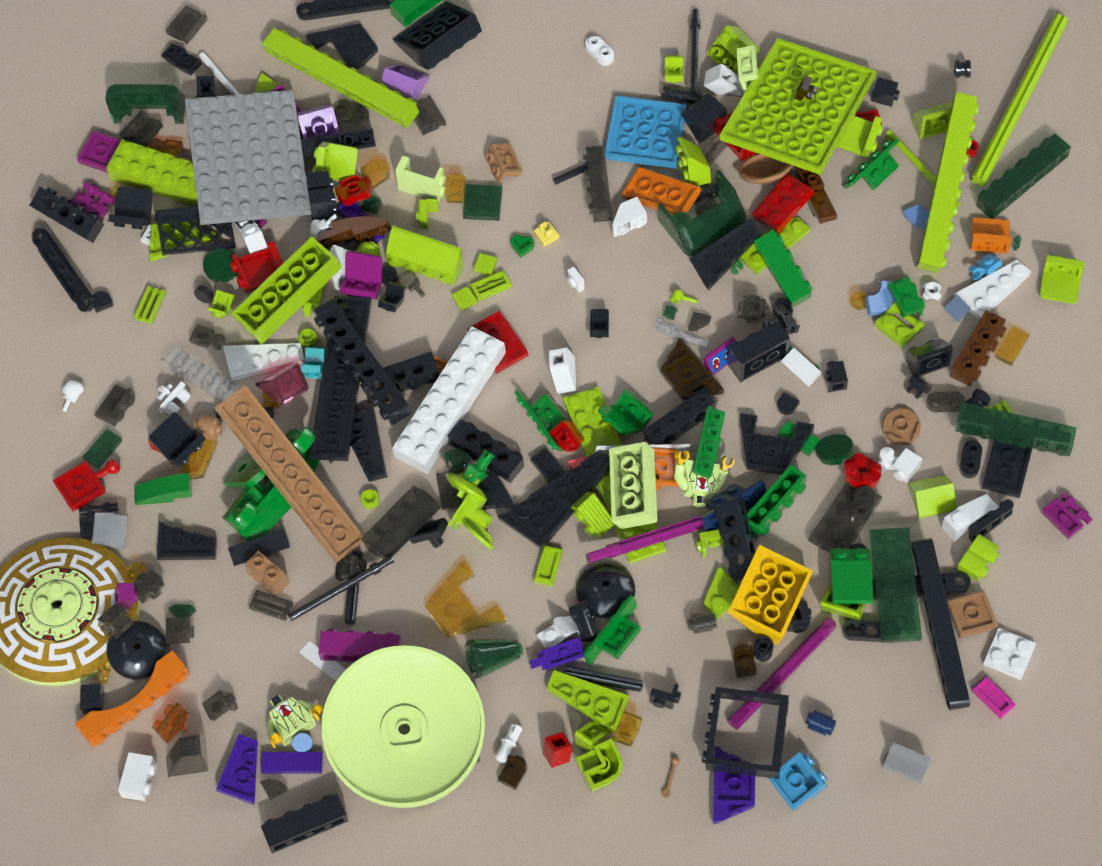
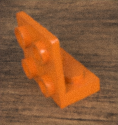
[971,217,1011,254]

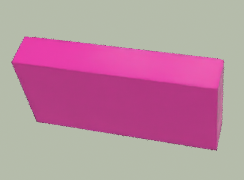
[972,676,1016,720]

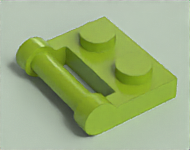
[874,302,925,349]

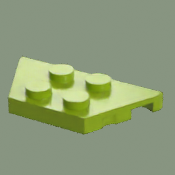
[149,221,216,262]

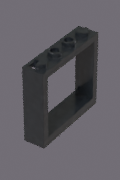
[702,687,789,779]

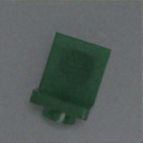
[443,447,471,472]

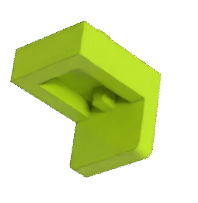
[665,56,683,83]
[416,198,439,228]
[207,290,236,319]

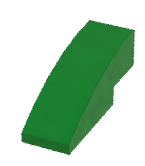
[134,473,192,505]

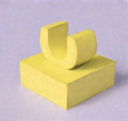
[533,221,559,247]

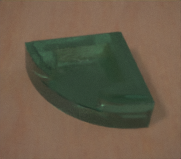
[168,604,196,624]

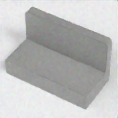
[883,742,931,784]

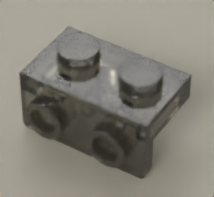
[119,110,163,147]

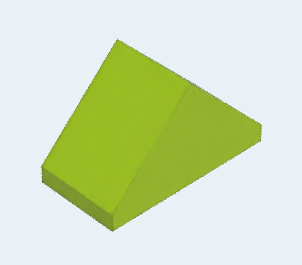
[575,720,610,753]

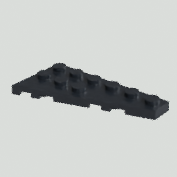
[497,450,610,550]

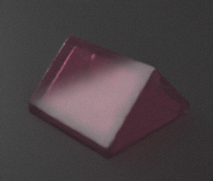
[255,363,309,406]

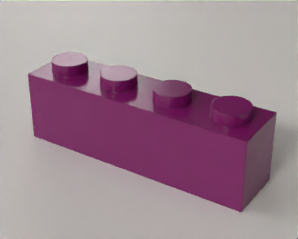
[318,629,402,662]

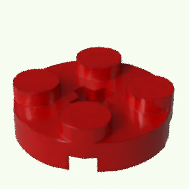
[335,175,372,206]
[842,453,882,489]

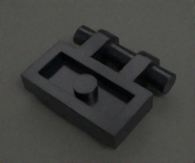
[79,502,121,539]

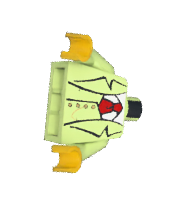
[674,450,734,507]
[267,695,324,748]

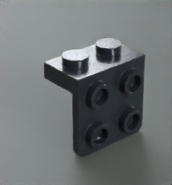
[108,187,154,230]
[148,412,206,466]

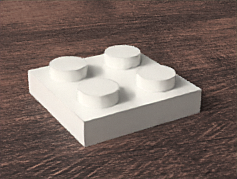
[983,628,1036,680]

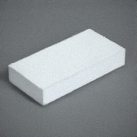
[781,348,822,387]

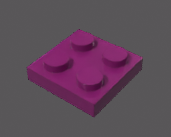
[77,131,121,173]

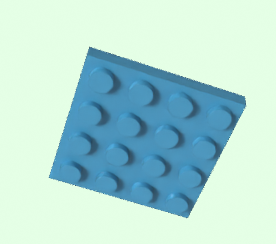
[604,96,686,169]

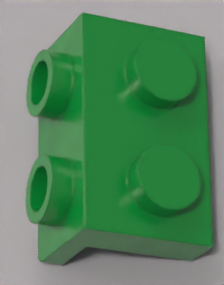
[887,277,925,318]

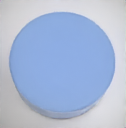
[292,733,313,752]

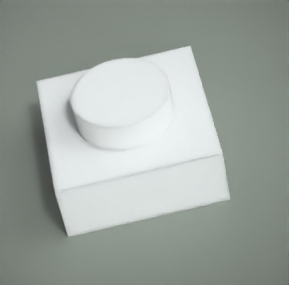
[567,267,584,293]

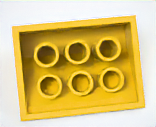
[727,545,813,645]

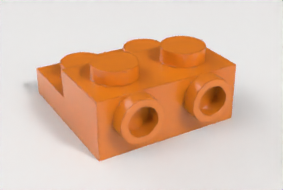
[653,448,679,490]

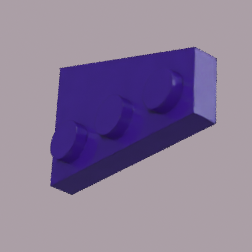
[216,734,258,805]

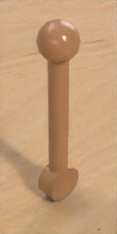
[662,757,679,798]

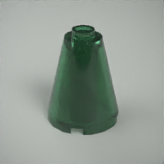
[465,639,523,679]

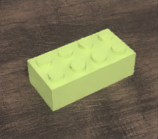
[609,442,657,529]

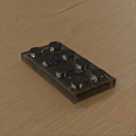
[808,481,882,553]

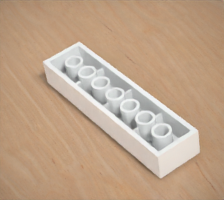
[392,327,506,474]

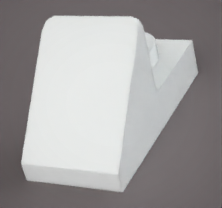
[537,616,579,649]

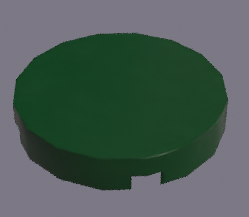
[203,248,238,283]
[815,434,854,465]

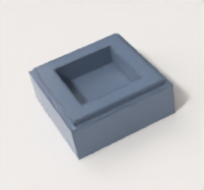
[944,295,971,322]

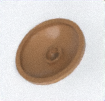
[738,153,792,184]

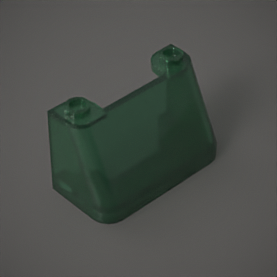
[105,84,186,124]

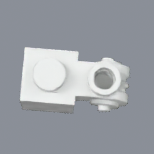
[878,447,922,484]

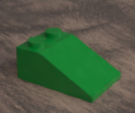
[829,548,873,604]

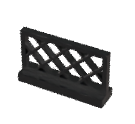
[155,206,236,256]

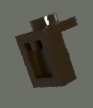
[733,644,757,678]
[498,754,528,790]

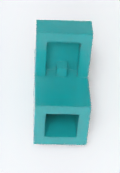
[301,346,326,379]

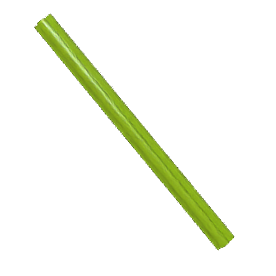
[971,13,1068,186]

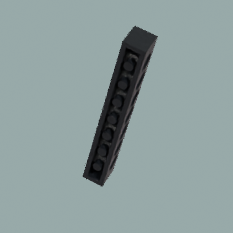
[313,299,411,426]

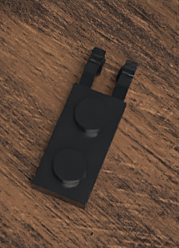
[968,499,1014,543]

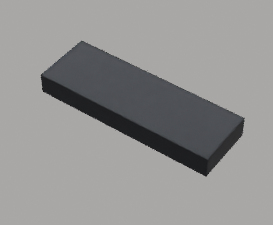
[228,529,290,566]

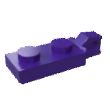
[529,637,584,670]

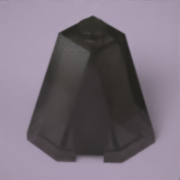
[166,732,209,777]

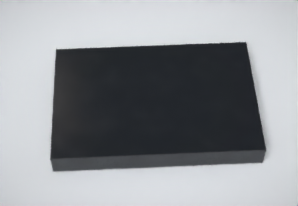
[982,436,1033,498]

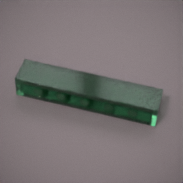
[976,134,1071,219]
[955,402,1077,456]

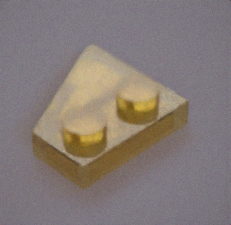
[182,438,217,480]

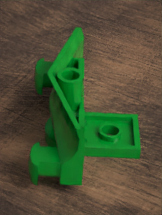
[222,427,320,541]

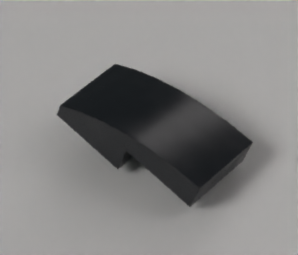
[161,43,202,76]

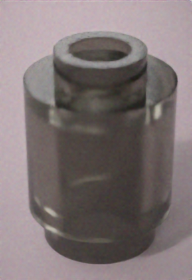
[687,611,717,634]

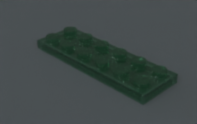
[869,527,922,643]

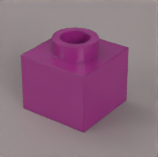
[114,583,137,609]

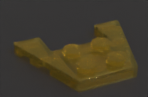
[425,560,507,638]

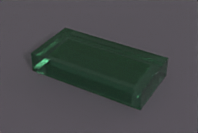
[83,429,122,469]

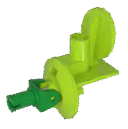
[445,449,495,550]

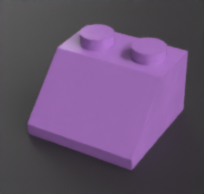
[381,64,430,100]
[297,103,340,139]

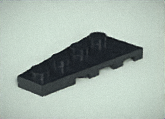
[689,218,762,290]
[351,407,388,482]

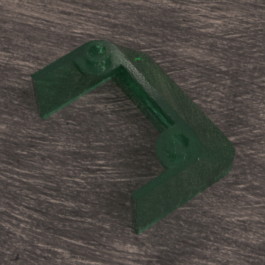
[658,170,746,256]

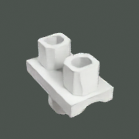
[157,381,191,415]

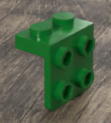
[598,389,654,435]

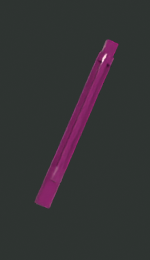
[585,514,705,563]
[727,617,837,730]

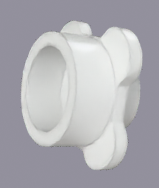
[922,282,942,300]

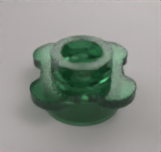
[360,195,381,214]

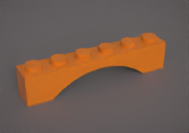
[75,650,190,748]

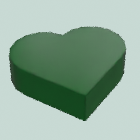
[510,235,534,258]

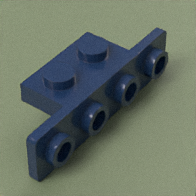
[701,480,767,532]

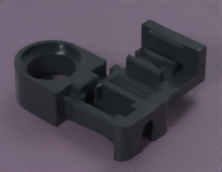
[762,298,800,335]

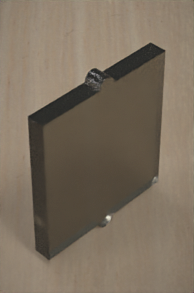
[92,511,128,548]

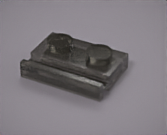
[166,5,208,45]
[414,95,446,135]
[436,468,464,510]

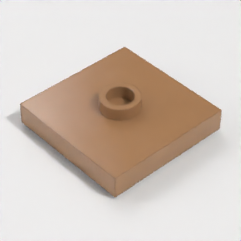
[947,590,998,639]

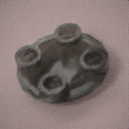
[334,99,369,125]

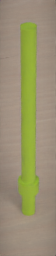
[886,130,961,207]

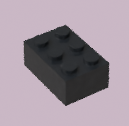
[728,321,790,383]

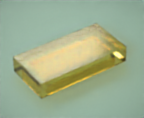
[995,326,1030,366]

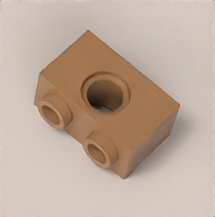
[245,551,289,597]

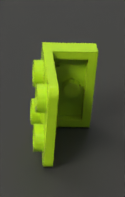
[837,116,883,158]
[312,141,358,181]
[1040,255,1085,304]

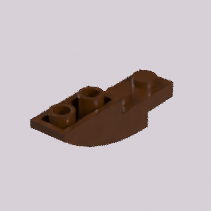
[795,166,837,224]
[315,216,392,248]

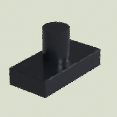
[408,518,448,548]

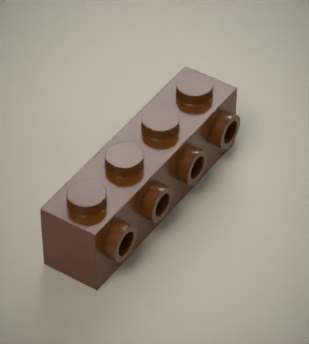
[950,310,1007,387]

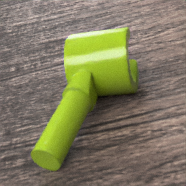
[670,290,698,304]

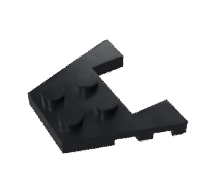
[306,23,378,70]
[740,413,814,475]

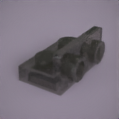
[95,384,136,427]

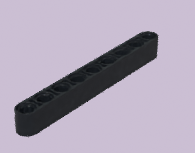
[911,538,970,710]

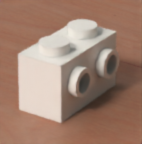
[118,752,157,801]

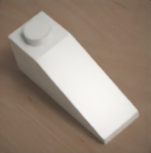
[942,494,999,542]

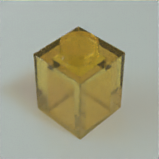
[360,156,390,189]
[446,173,467,203]

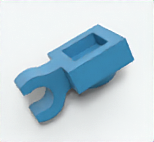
[968,253,1002,281]

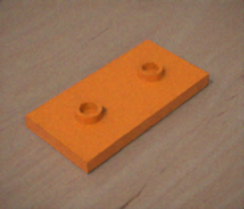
[621,167,702,219]

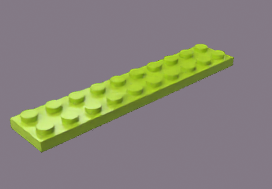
[563,386,666,564]

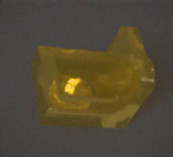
[613,711,642,747]

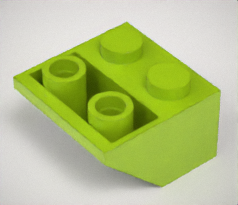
[706,25,760,73]
[675,137,711,186]

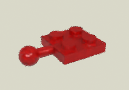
[52,459,121,512]

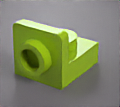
[696,530,724,558]

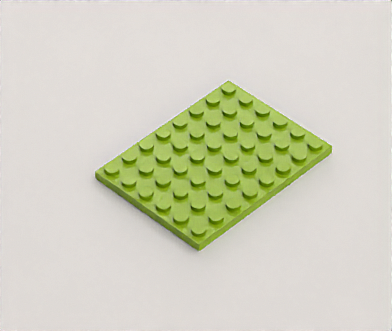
[719,38,877,175]

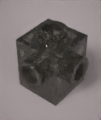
[736,295,767,323]
[133,570,165,604]

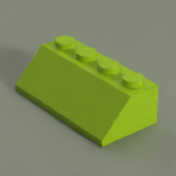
[386,226,464,285]

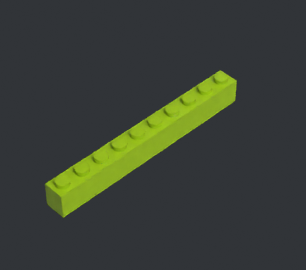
[262,28,419,129]
[917,92,980,273]

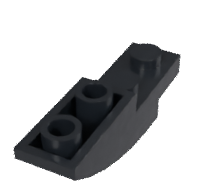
[300,128,376,158]

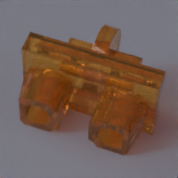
[152,703,189,743]

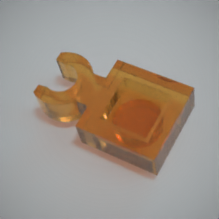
[149,138,184,156]

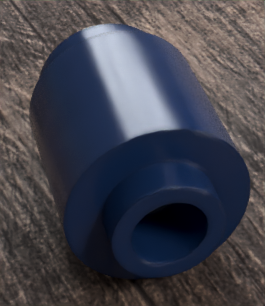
[805,710,837,736]

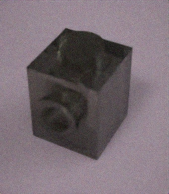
[97,604,134,639]

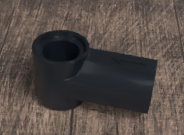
[569,599,598,642]

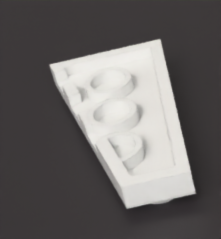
[952,260,1031,320]
[223,343,305,381]

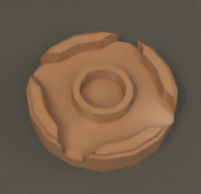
[882,408,921,445]

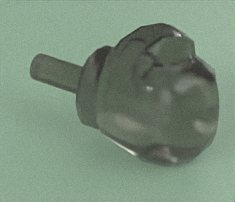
[398,270,425,297]

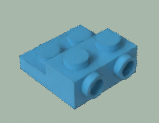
[768,752,828,811]

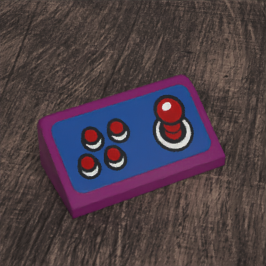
[704,337,736,375]

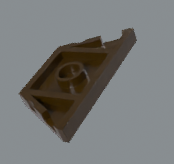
[660,338,724,400]

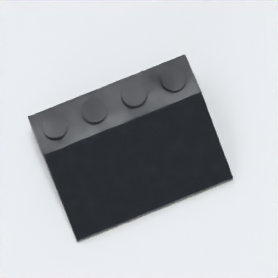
[392,1,482,70]

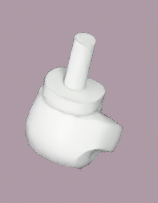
[310,214,337,240]
[62,380,84,412]

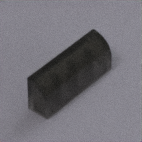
[361,485,441,559]

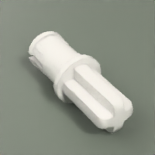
[495,724,523,763]

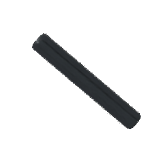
[345,551,362,625]
[564,666,643,692]

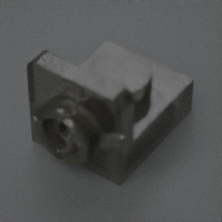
[202,690,238,721]

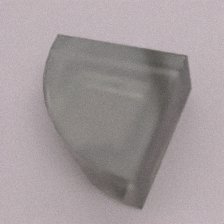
[688,312,712,331]
[260,779,288,801]

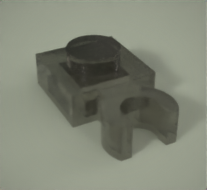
[189,324,225,350]

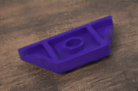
[713,746,755,824]

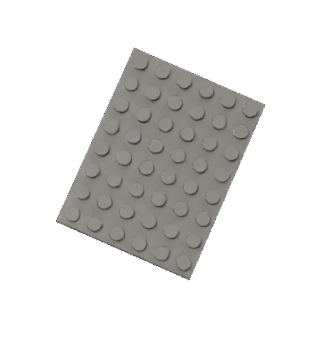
[185,90,311,225]

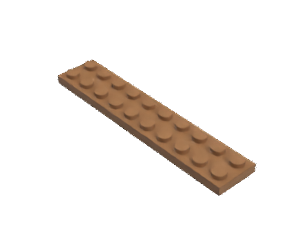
[214,385,366,563]

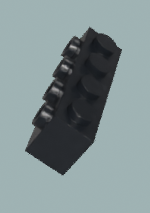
[261,793,348,854]

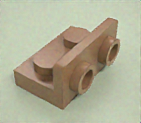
[485,143,523,183]

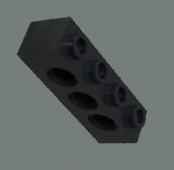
[29,187,104,243]
[366,351,440,403]
[643,388,716,445]
[447,419,524,483]
[715,498,756,581]

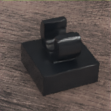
[907,375,932,399]

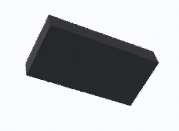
[530,448,565,483]

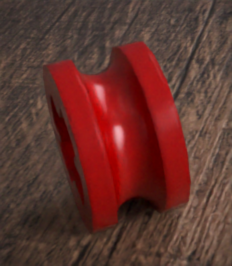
[966,140,979,158]

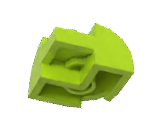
[575,738,623,792]

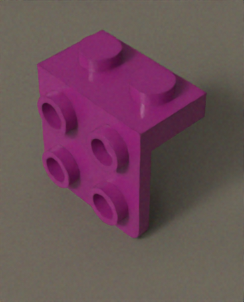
[340,251,383,299]

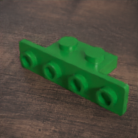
[843,138,899,190]
[514,390,567,452]
[692,406,725,479]
[584,595,641,665]

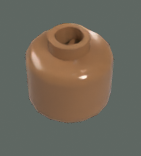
[193,415,223,441]

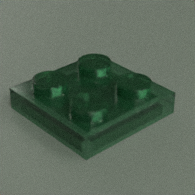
[463,184,503,221]

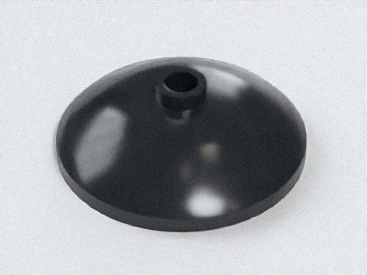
[576,562,635,618]
[107,621,167,680]

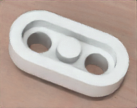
[585,36,614,66]

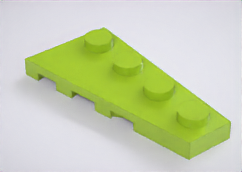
[547,670,629,734]

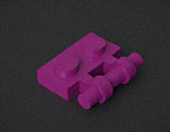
[70,182,116,221]
[1041,492,1093,540]

